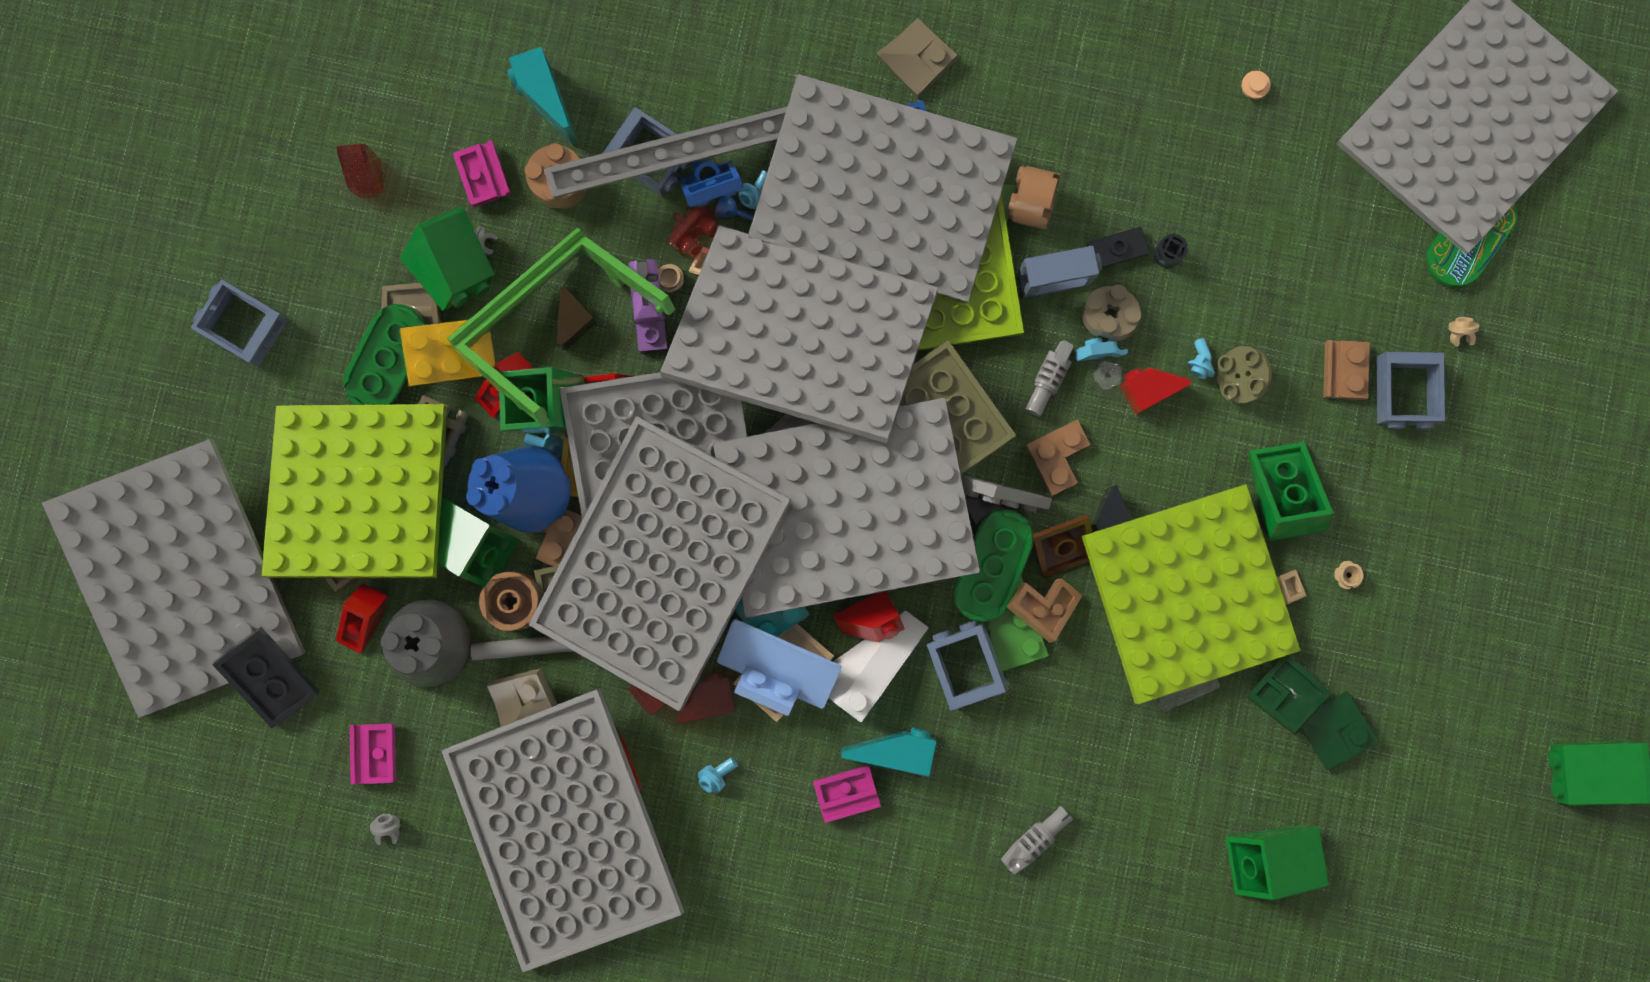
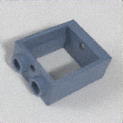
[603,107,691,198]
[1018,246,1102,299]
[191,279,289,367]
[1376,352,1445,430]
[927,621,1009,711]

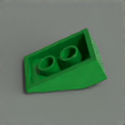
[1248,442,1334,541]

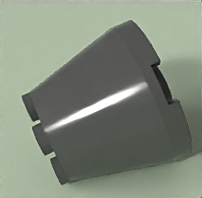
[381,599,472,687]

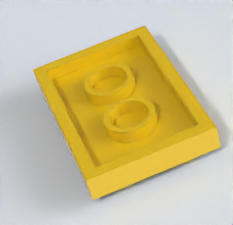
[400,320,495,386]

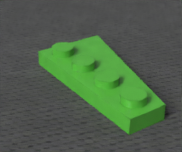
[989,576,1048,671]

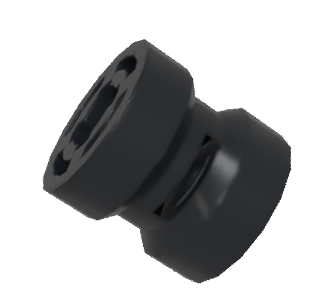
[1154,234,1188,268]

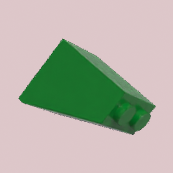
[400,206,495,311]
[499,367,584,435]
[438,497,520,587]
[1548,739,1650,805]
[1225,825,1329,900]

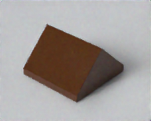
[1032,514,1092,578]

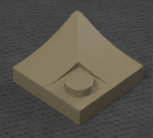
[877,18,958,99]
[381,283,442,325]
[487,668,558,727]

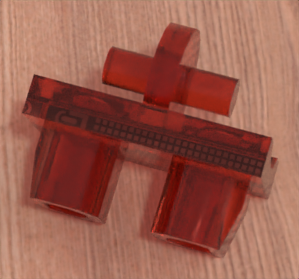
[667,205,719,258]

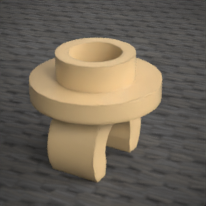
[1448,317,1479,347]

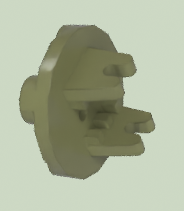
[1217,346,1272,403]

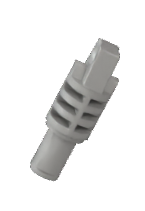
[1025,340,1074,417]
[1001,806,1073,874]

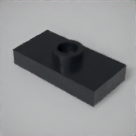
[1086,227,1149,268]

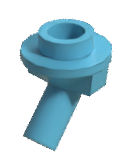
[738,170,767,209]
[1187,338,1215,379]
[523,433,564,457]
[698,757,738,793]

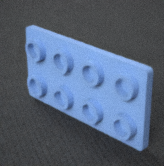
[717,619,842,716]

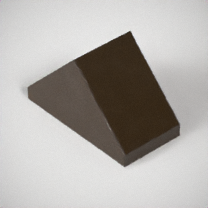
[557,288,597,349]

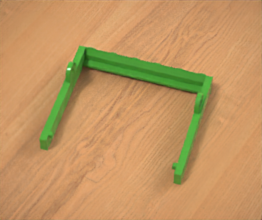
[447,228,675,427]

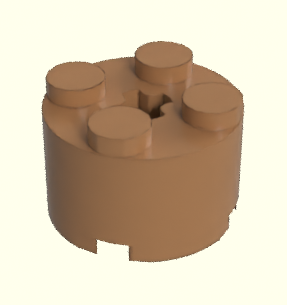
[525,143,586,209]
[1008,166,1061,230]
[479,572,542,631]

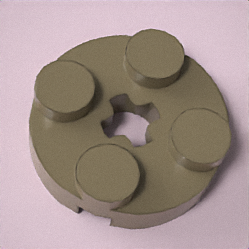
[1082,284,1141,342]

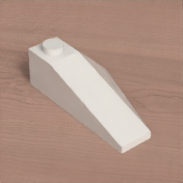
[829,610,929,722]

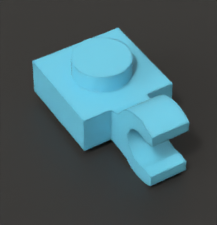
[1075,338,1128,361]

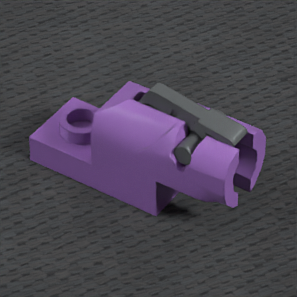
[628,259,668,353]

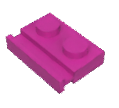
[453,140,512,208]
[350,723,396,784]
[813,765,881,823]

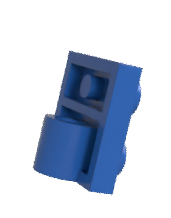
[678,157,744,207]

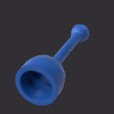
[714,196,754,221]

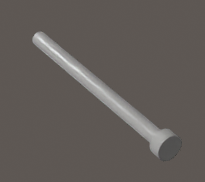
[471,636,573,661]

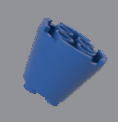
[466,446,571,533]

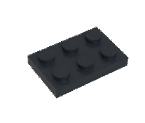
[212,627,320,729]

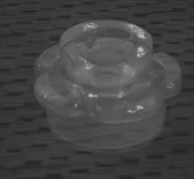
[1093,361,1122,389]

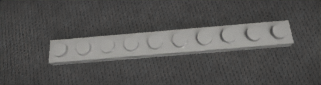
[544,106,788,199]

